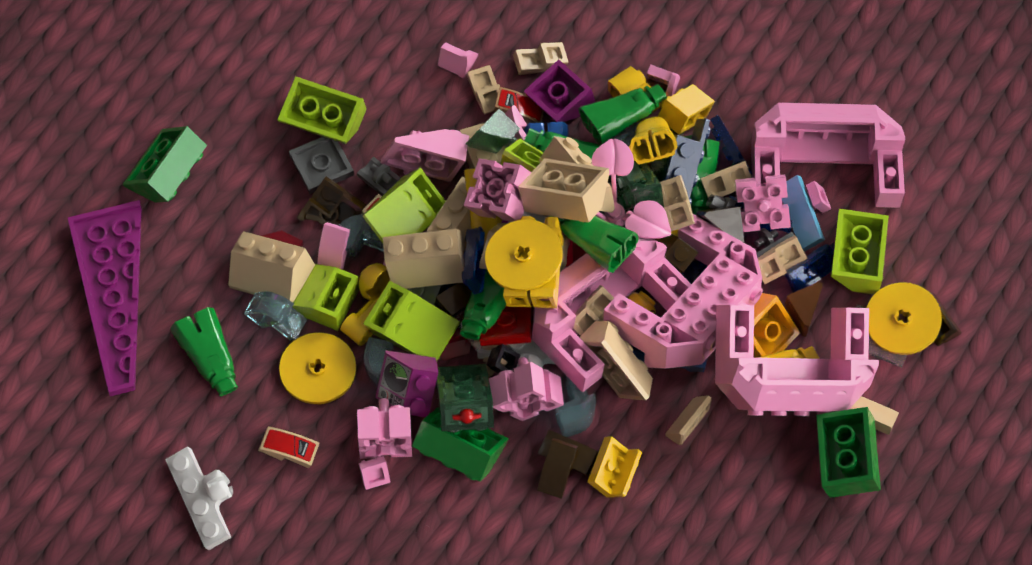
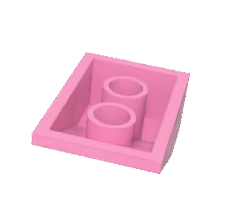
[381,129,469,182]

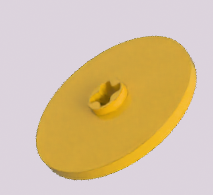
[485,219,563,291]
[867,282,942,355]
[279,333,356,404]

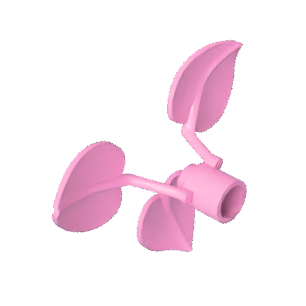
[561,139,671,239]

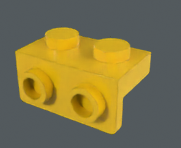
[587,436,642,498]

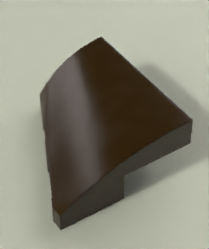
[297,176,366,229]

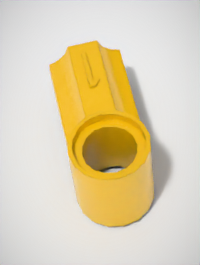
[340,296,379,346]

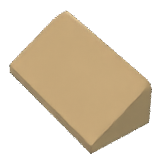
[665,396,711,446]
[850,396,899,435]

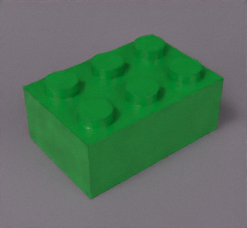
[817,407,881,498]

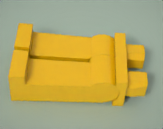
[503,216,564,308]

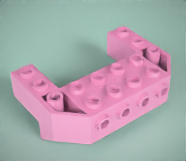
[751,103,905,208]
[603,214,763,369]
[532,238,691,392]
[715,305,879,416]

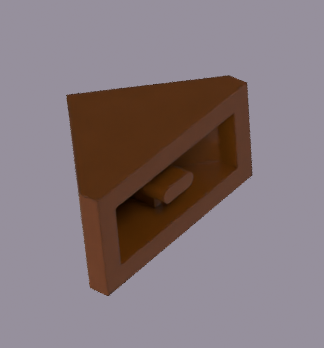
[784,282,823,337]

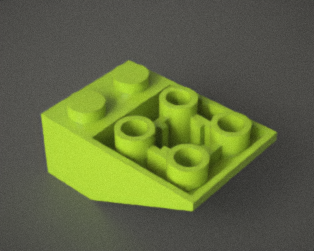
[363,167,446,243]
[269,264,360,331]
[363,281,460,361]

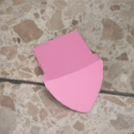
[437,42,478,78]
[647,64,680,97]

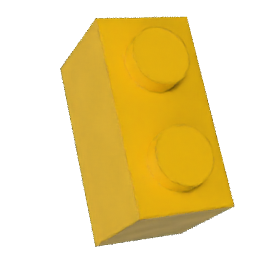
[658,84,715,135]

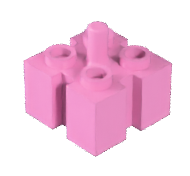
[464,158,531,222]
[735,174,791,232]
[489,357,564,421]
[357,398,412,459]

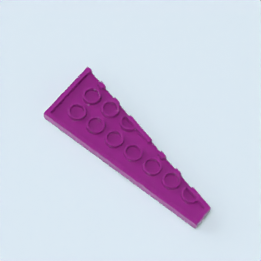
[68,200,142,396]

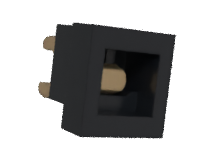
[479,344,521,377]

